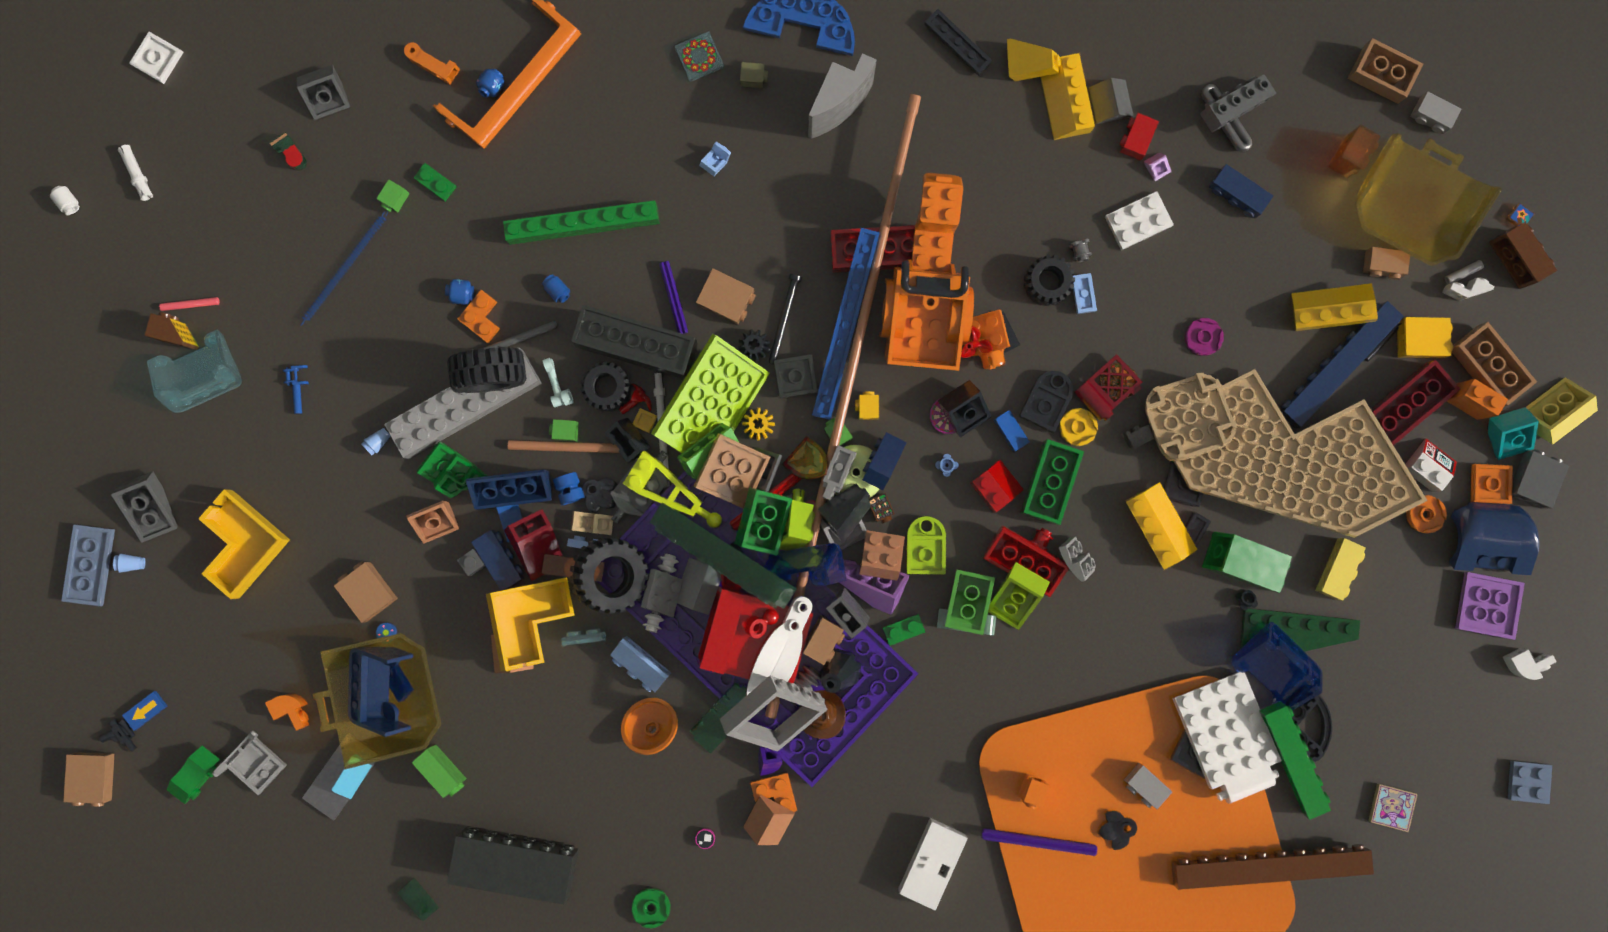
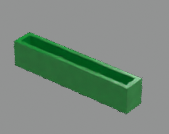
[1259,701,1331,820]

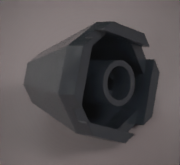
[820,648,861,693]

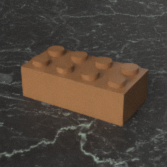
[1452,322,1537,406]

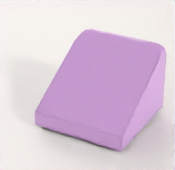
[1144,153,1171,181]

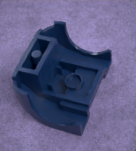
[1449,502,1540,575]

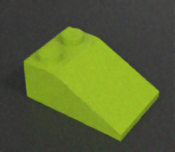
[988,562,1050,630]

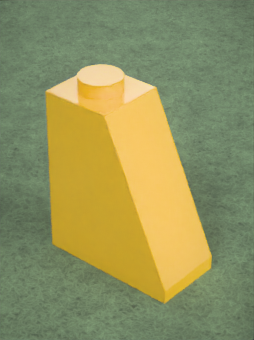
[1007,39,1061,81]

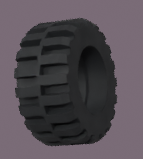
[447,347,527,393]
[569,537,649,614]

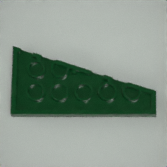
[1238,609,1360,666]

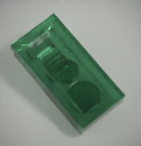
[397,878,439,921]

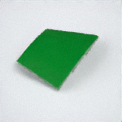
[417,441,487,498]

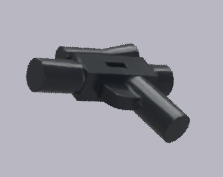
[99,719,137,752]

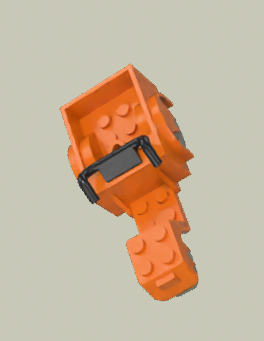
[879,173,974,371]

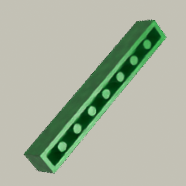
[503,200,660,245]

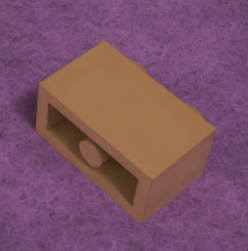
[1363,247,1411,280]

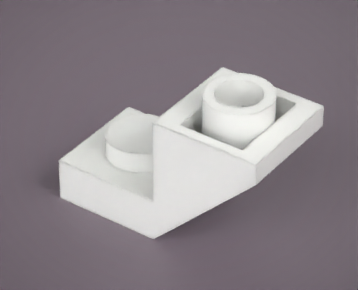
[1442,278,1495,301]

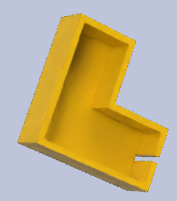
[199,489,290,599]
[486,577,575,671]

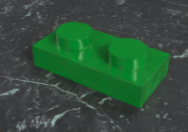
[414,163,457,202]
[883,614,925,646]

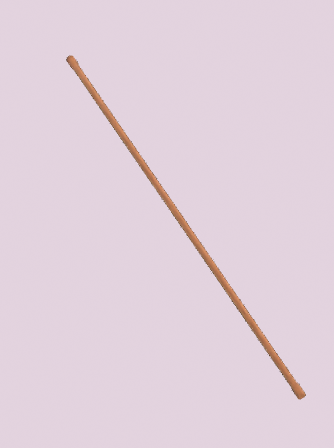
[765,94,921,719]

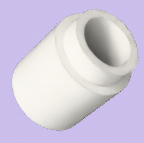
[50,186,80,215]

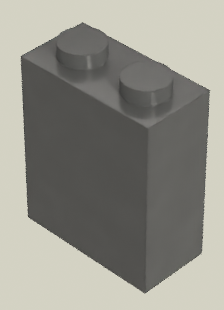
[1512,449,1569,509]
[826,588,870,639]

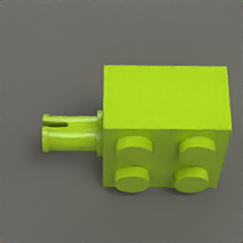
[779,489,815,553]

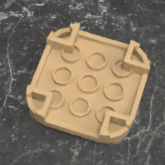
[1145,373,1237,461]

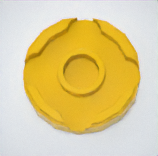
[1059,408,1098,446]

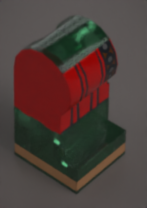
[270,132,307,171]

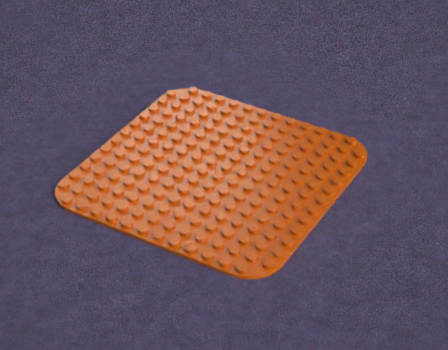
[979,676,1295,932]

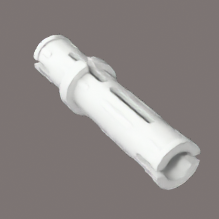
[118,145,153,201]

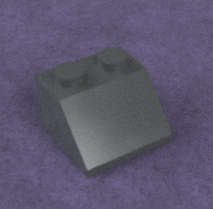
[297,64,350,120]

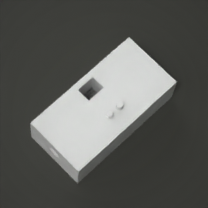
[898,818,968,911]

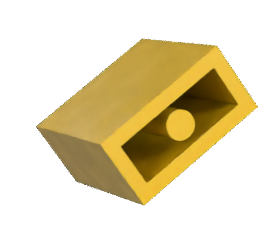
[1397,317,1453,358]

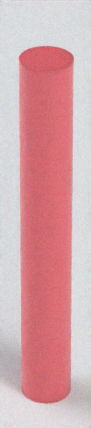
[159,297,220,311]

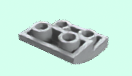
[1059,536,1096,582]

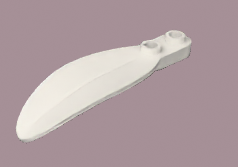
[746,596,812,696]

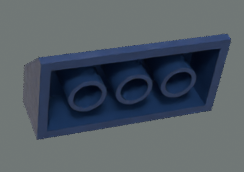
[466,469,552,510]

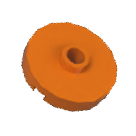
[1406,495,1447,533]

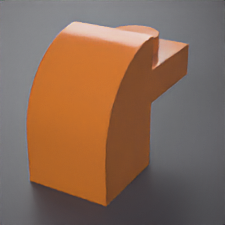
[265,694,309,731]

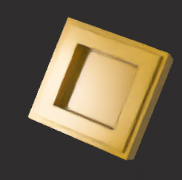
[633,408,657,434]

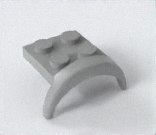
[212,731,287,795]

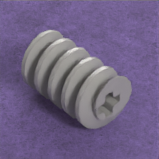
[790,666,821,707]

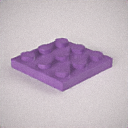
[1455,572,1525,640]

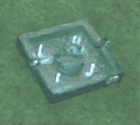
[561,628,606,647]

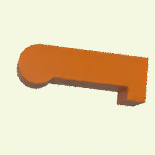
[404,42,460,85]

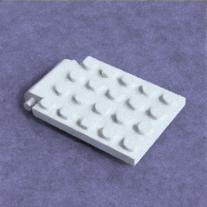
[1172,671,1282,804]

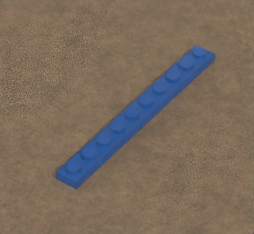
[812,228,880,420]

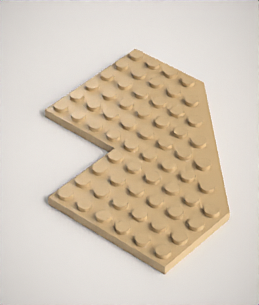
[1173,369,1427,538]

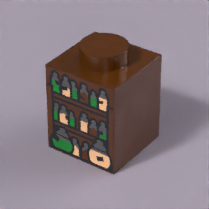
[869,493,895,524]

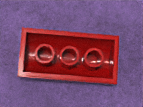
[983,526,1069,597]

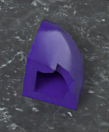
[758,746,783,776]

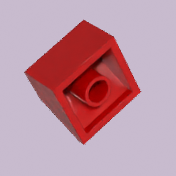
[970,460,1024,513]

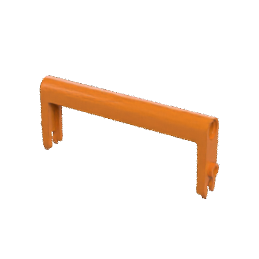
[433,0,581,149]

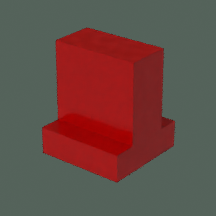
[697,586,813,683]

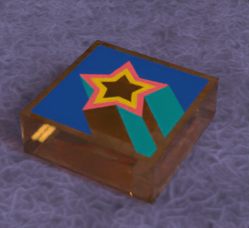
[1506,203,1535,226]

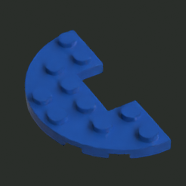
[743,0,855,56]

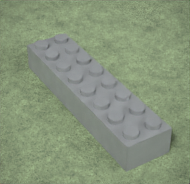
[384,348,542,459]

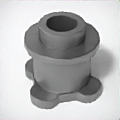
[1069,239,1092,262]

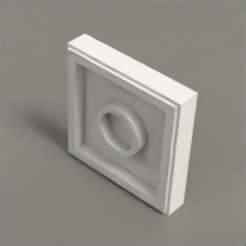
[129,32,184,84]

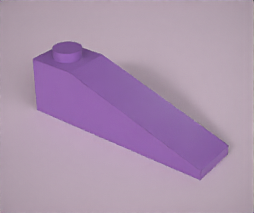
[824,557,909,615]

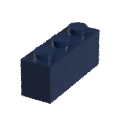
[1209,164,1273,219]
[862,432,907,490]
[471,530,525,591]

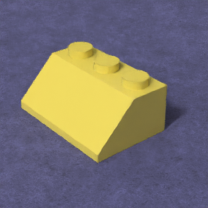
[1526,377,1598,445]

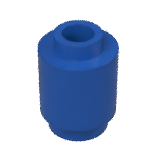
[542,274,570,303]

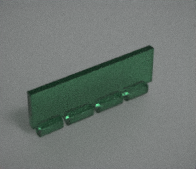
[690,683,747,753]

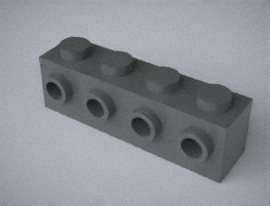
[1200,74,1276,133]

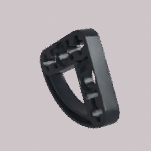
[1289,688,1333,762]

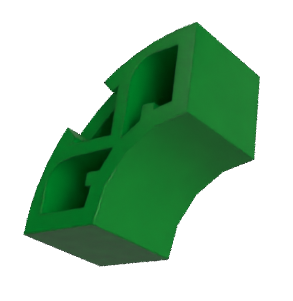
[167,746,220,804]

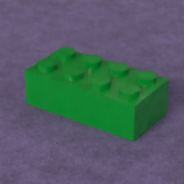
[1020,439,1084,525]

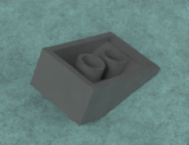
[111,471,178,543]

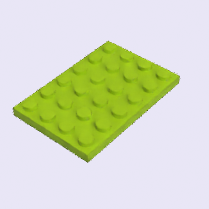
[651,334,770,453]

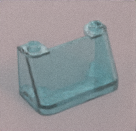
[147,329,242,413]

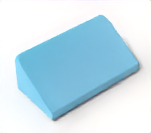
[331,755,372,799]

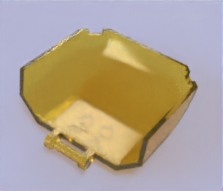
[1355,133,1502,266]
[313,633,441,770]

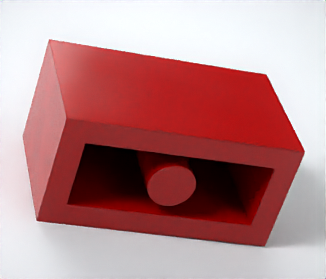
[1119,113,1159,161]

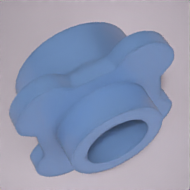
[935,454,958,477]

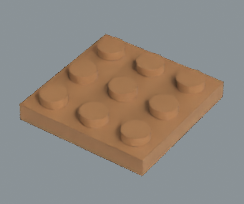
[694,433,771,509]

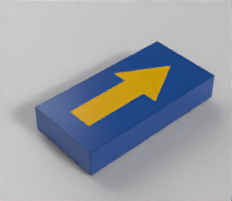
[122,691,167,731]

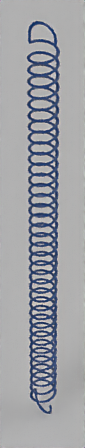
[300,211,388,326]

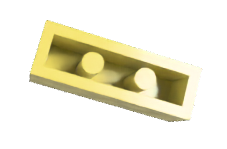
[1315,538,1366,601]

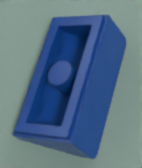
[993,410,1030,452]
[496,505,523,542]

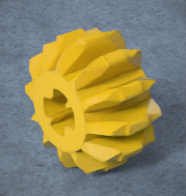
[742,408,775,441]

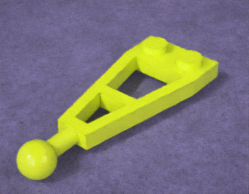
[623,451,722,528]

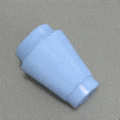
[361,428,391,455]
[113,553,145,573]

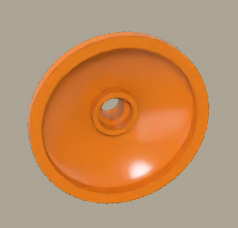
[621,698,678,755]

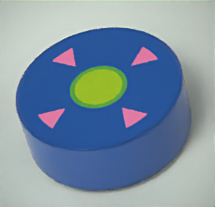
[376,622,397,642]

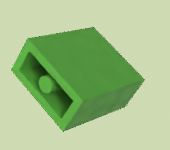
[412,744,467,798]

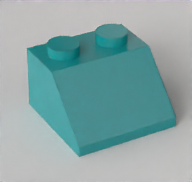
[1488,407,1539,460]

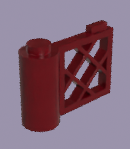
[1074,354,1142,421]

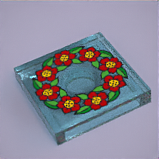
[675,31,724,82]

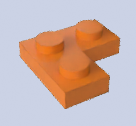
[458,290,500,343]
[750,772,797,812]

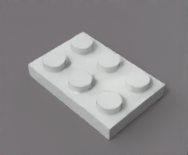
[1105,192,1174,250]

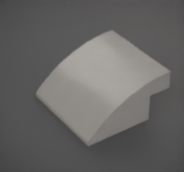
[808,54,877,139]

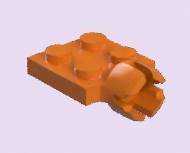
[969,309,1010,370]

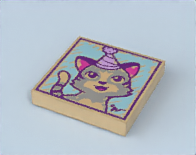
[1368,783,1417,832]

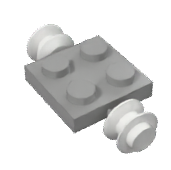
[641,554,683,633]

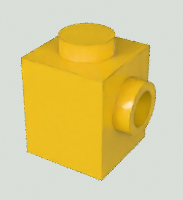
[855,391,879,420]

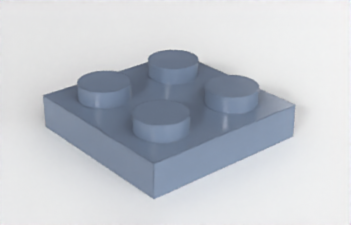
[1507,760,1552,804]

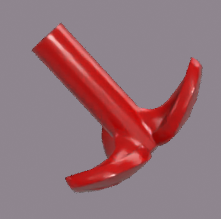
[961,326,993,358]
[619,383,652,414]

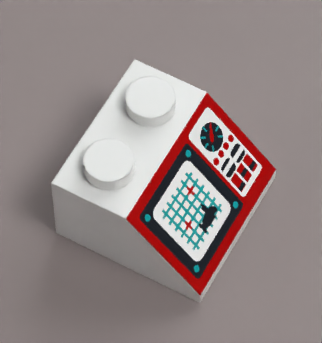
[1405,439,1457,492]

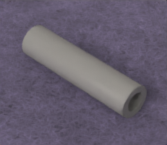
[1445,260,1484,284]

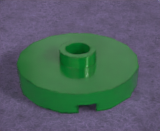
[631,888,671,928]

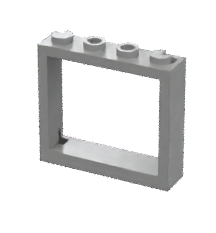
[720,675,827,751]

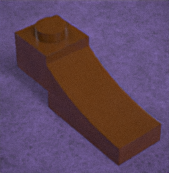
[541,554,605,582]

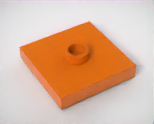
[1471,464,1513,504]

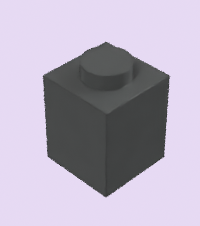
[457,549,486,576]

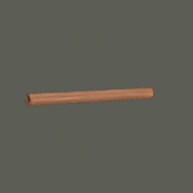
[508,440,620,453]

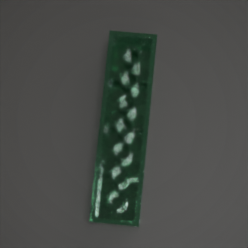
[650,502,797,609]

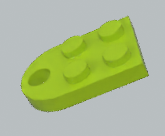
[907,516,946,574]

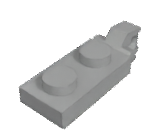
[823,445,857,500]

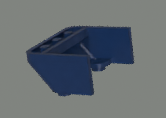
[348,647,413,737]

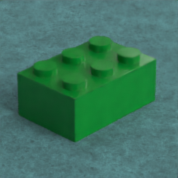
[735,487,792,555]

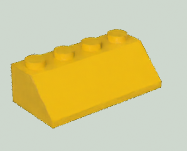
[1040,53,1095,140]
[1291,283,1378,331]
[1125,482,1198,570]

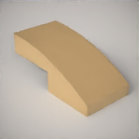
[570,511,613,535]

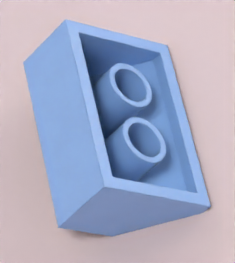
[611,636,671,692]

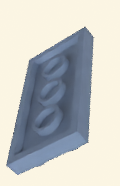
[61,525,115,606]

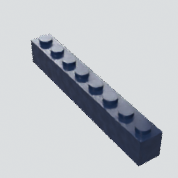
[1280,301,1404,428]

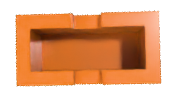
[1018,773,1050,809]

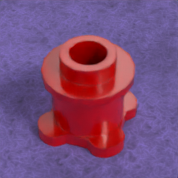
[1029,528,1053,551]

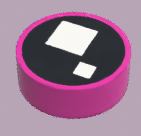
[695,828,715,849]

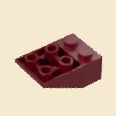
[504,509,562,581]

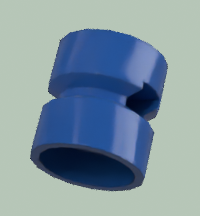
[553,472,585,506]

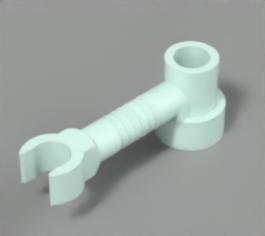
[543,358,574,407]

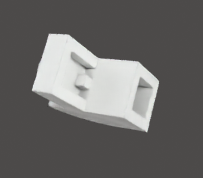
[1503,648,1556,680]

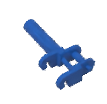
[282,365,309,414]

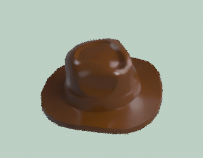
[799,690,846,739]

